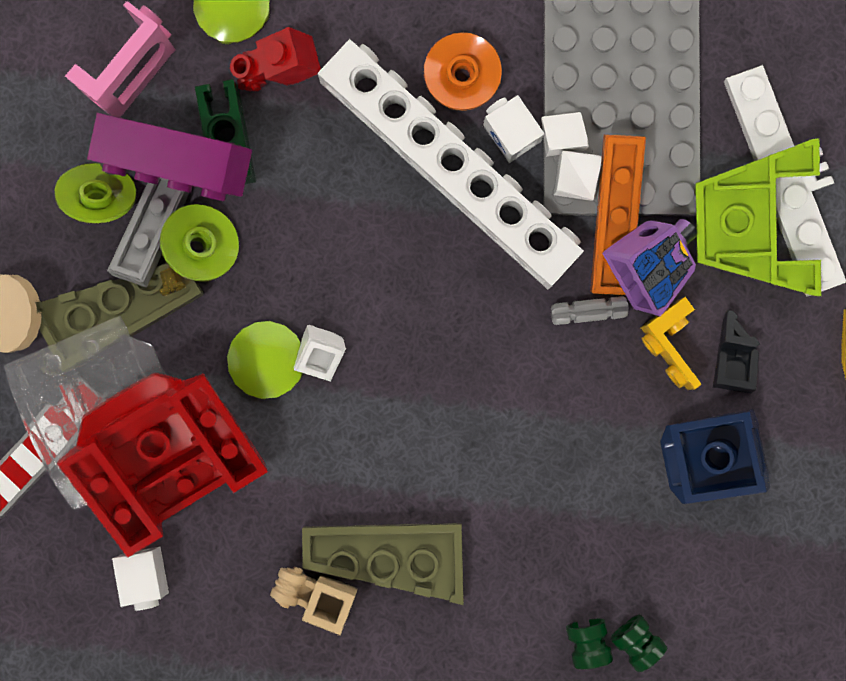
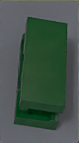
[195,79,256,184]

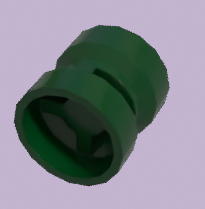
[610,614,668,672]
[566,618,613,669]

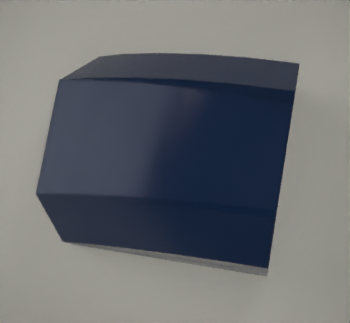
[660,409,770,504]

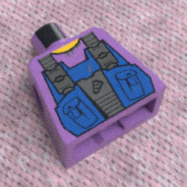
[602,219,697,316]

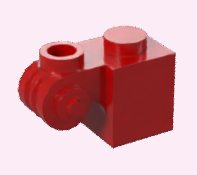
[230,27,321,91]

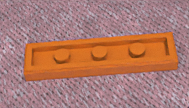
[591,134,646,295]

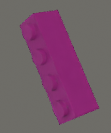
[87,113,252,201]

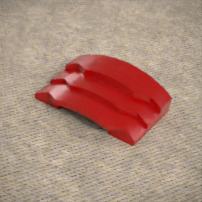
[57,372,268,558]

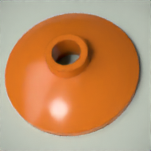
[424,33,502,110]

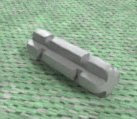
[551,296,629,325]

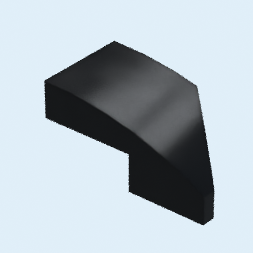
[713,310,760,394]

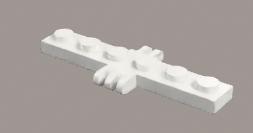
[724,65,846,297]

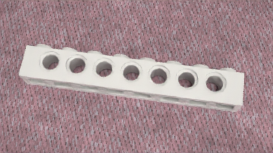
[318,39,584,289]

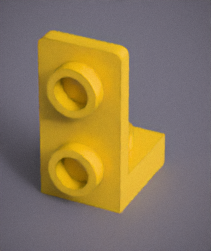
[641,297,701,390]

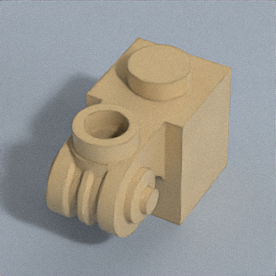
[270,567,358,635]

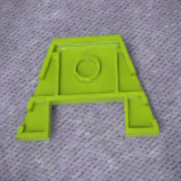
[695,139,821,296]

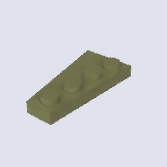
[36,264,204,373]
[302,523,463,605]

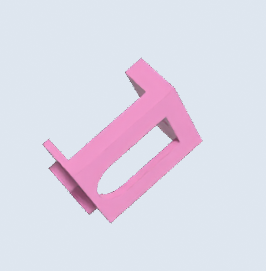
[65,1,175,118]

